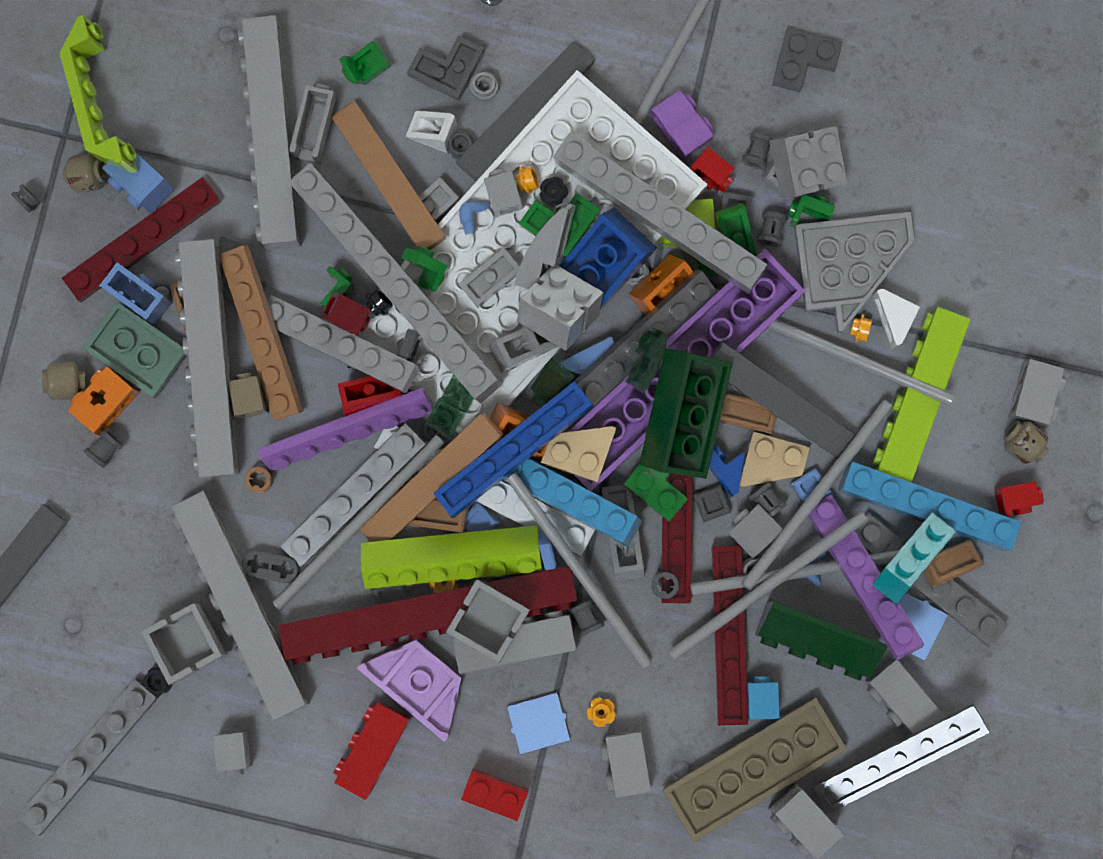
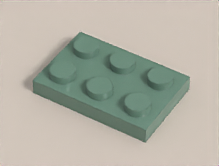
[82,301,186,399]

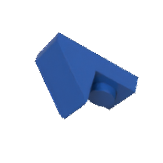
[709,444,745,498]

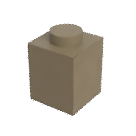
[228,373,268,419]

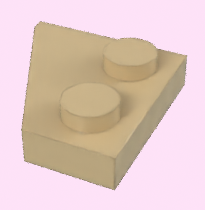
[541,426,616,483]
[739,432,810,488]

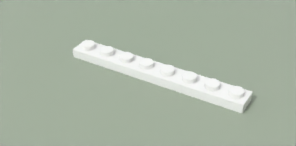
[374,426,595,556]

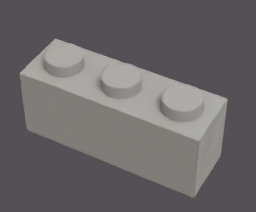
[865,658,945,737]

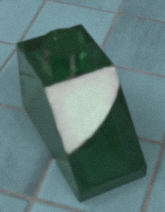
[530,357,575,407]

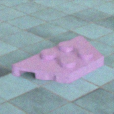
[357,640,462,742]

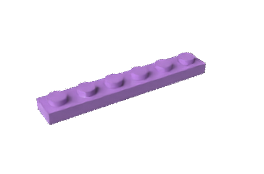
[258,388,434,471]
[808,495,924,661]

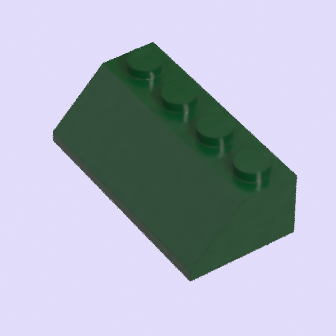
[639,348,733,479]
[755,601,887,681]

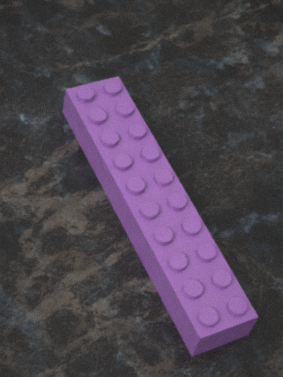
[568,249,805,492]

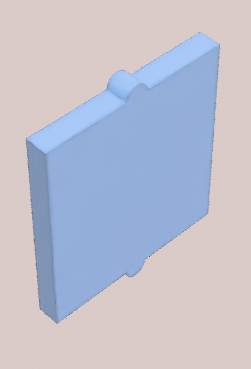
[880,593,948,661]
[507,692,570,754]

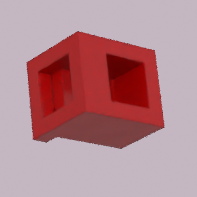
[690,146,735,193]
[994,481,1044,517]

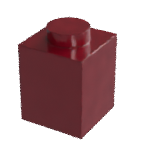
[320,291,371,336]

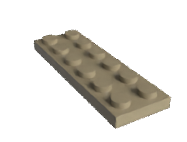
[662,697,847,842]

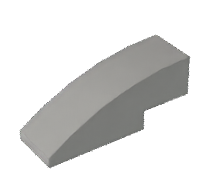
[514,204,576,289]
[489,326,587,373]
[601,484,644,581]

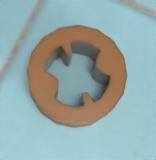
[245,467,273,494]

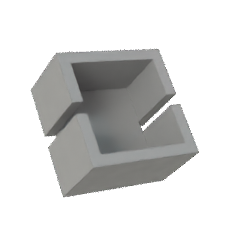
[769,126,848,197]
[517,265,603,351]
[446,580,530,663]
[141,603,228,685]
[768,783,844,859]

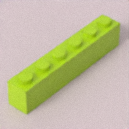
[871,307,971,483]
[361,525,542,589]

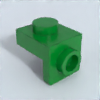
[339,41,391,85]
[787,195,835,227]
[401,246,448,292]
[320,266,355,308]

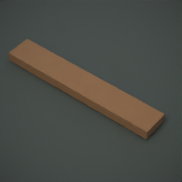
[331,101,447,250]
[360,412,504,542]

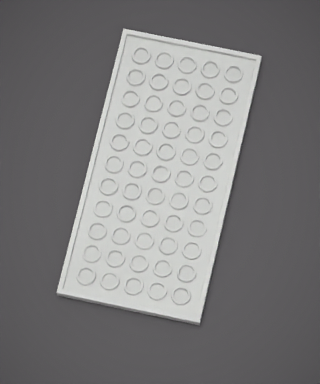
[358,70,708,434]

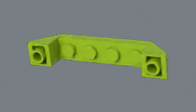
[60,14,137,174]

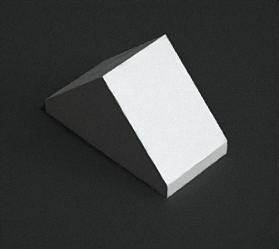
[405,111,457,153]
[872,289,920,350]

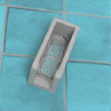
[289,84,337,164]

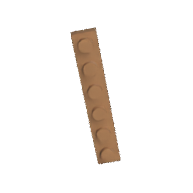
[219,245,304,421]

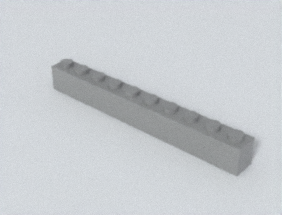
[288,163,503,404]

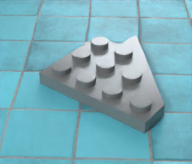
[794,212,915,333]

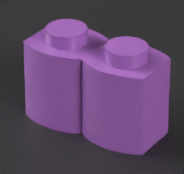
[650,90,713,161]

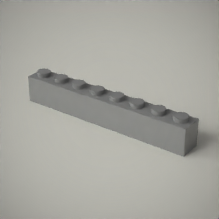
[238,15,301,250]
[553,132,767,294]
[175,239,239,477]
[171,491,310,721]

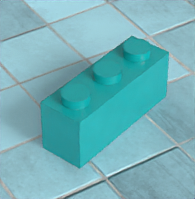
[873,513,956,604]

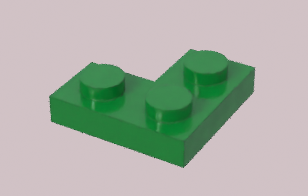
[518,192,601,258]
[697,203,757,276]
[623,465,688,522]

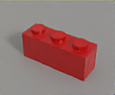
[333,701,411,800]

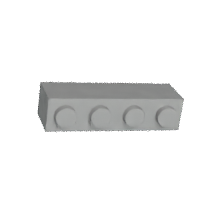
[452,610,576,674]

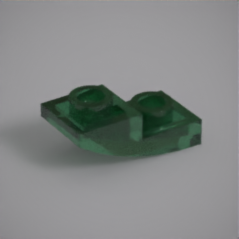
[625,328,668,394]
[425,374,474,438]

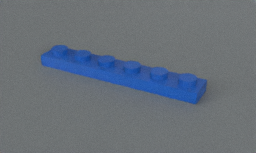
[433,381,594,518]

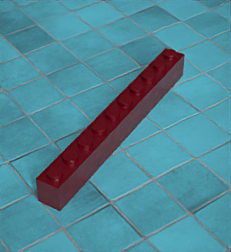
[278,566,577,665]

